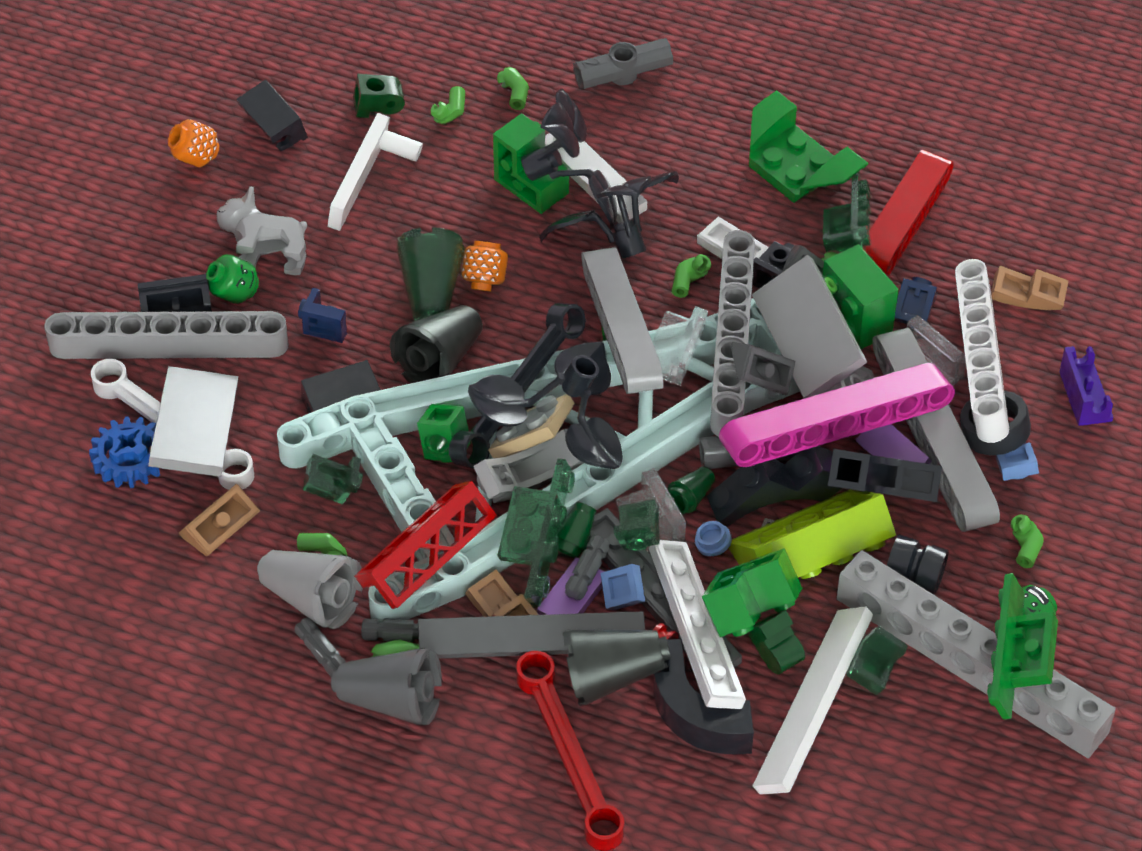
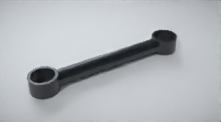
[449,303,586,469]

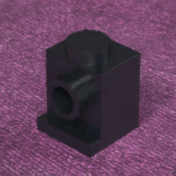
[752,241,794,288]

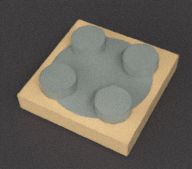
[488,394,575,458]

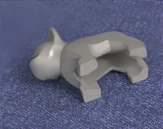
[216,186,307,275]

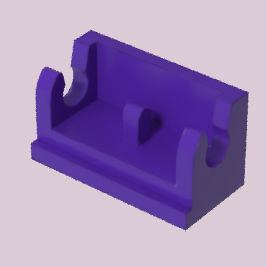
[1059,346,1113,426]

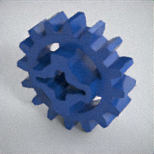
[89,416,160,488]

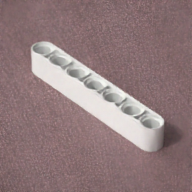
[955,259,1009,443]

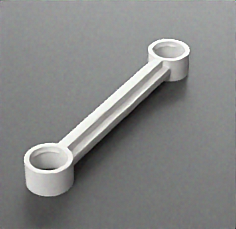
[91,359,254,490]

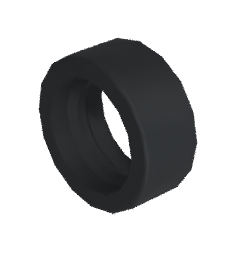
[960,391,1031,456]

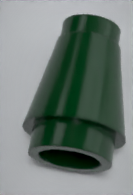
[665,466,715,514]
[552,501,597,558]

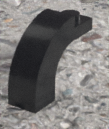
[828,449,942,502]
[653,639,754,754]

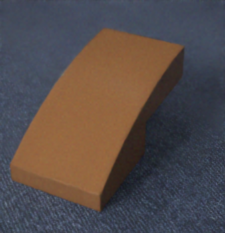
[991,266,1069,310]
[465,569,538,617]

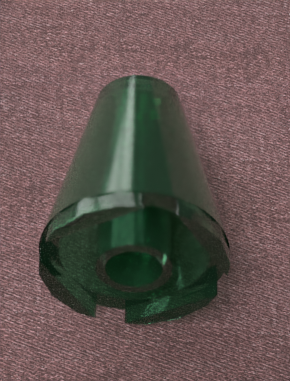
[396,227,465,321]

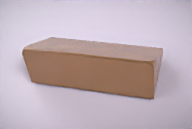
[179,484,260,556]

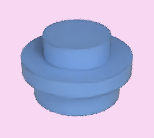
[695,521,732,556]

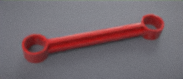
[516,651,624,851]

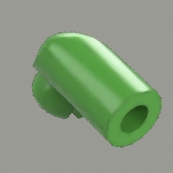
[1011,514,1044,568]

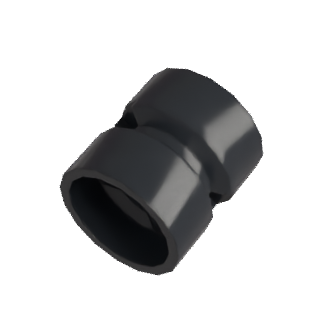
[887,534,949,595]

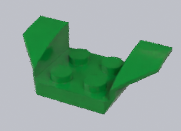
[749,90,868,203]

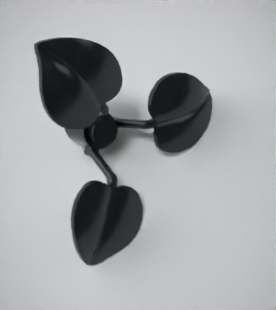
[521,89,617,230]
[539,171,679,259]
[468,341,623,469]

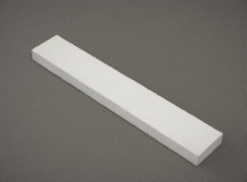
[649,540,746,709]
[753,606,873,795]

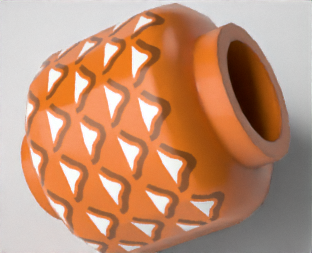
[168,119,219,167]
[461,240,508,291]

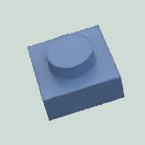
[996,443,1039,481]
[600,564,645,611]

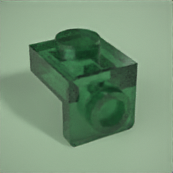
[303,454,363,504]
[614,499,660,551]
[846,626,908,696]

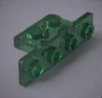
[823,172,871,252]
[497,458,575,608]

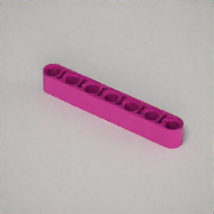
[719,363,955,467]

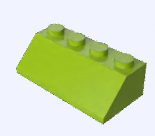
[728,489,896,579]

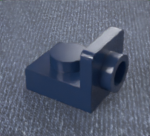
[894,277,937,329]
[298,288,347,343]

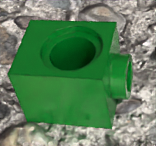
[417,404,471,463]

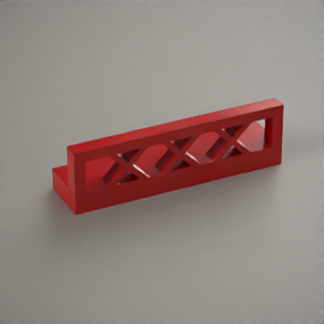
[354,481,497,609]

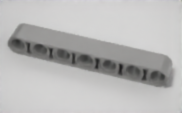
[710,230,755,437]
[581,247,663,394]
[44,311,289,359]
[873,328,1000,532]

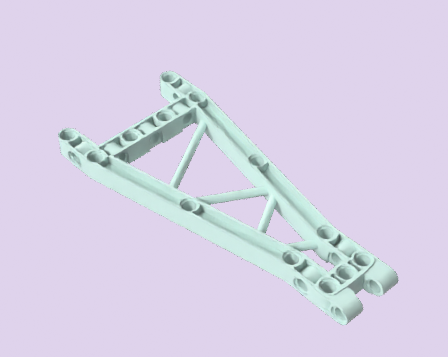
[277,298,800,622]

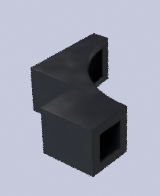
[707,446,842,527]

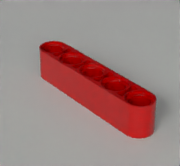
[860,149,954,277]

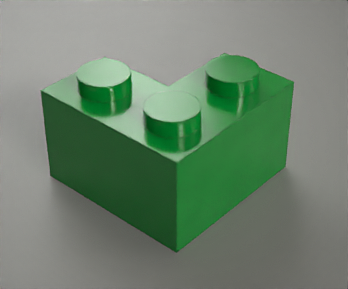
[493,113,569,214]
[822,244,899,349]
[702,548,803,637]

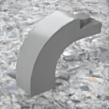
[473,429,583,503]

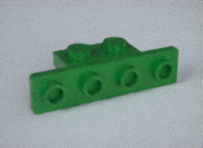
[987,573,1058,720]

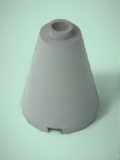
[257,550,363,629]

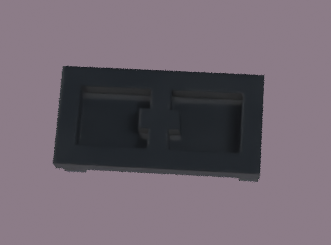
[236,79,308,151]
[137,274,212,312]
[301,360,380,414]

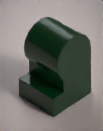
[353,74,405,118]
[747,610,805,675]

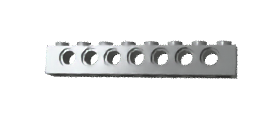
[837,550,1116,759]

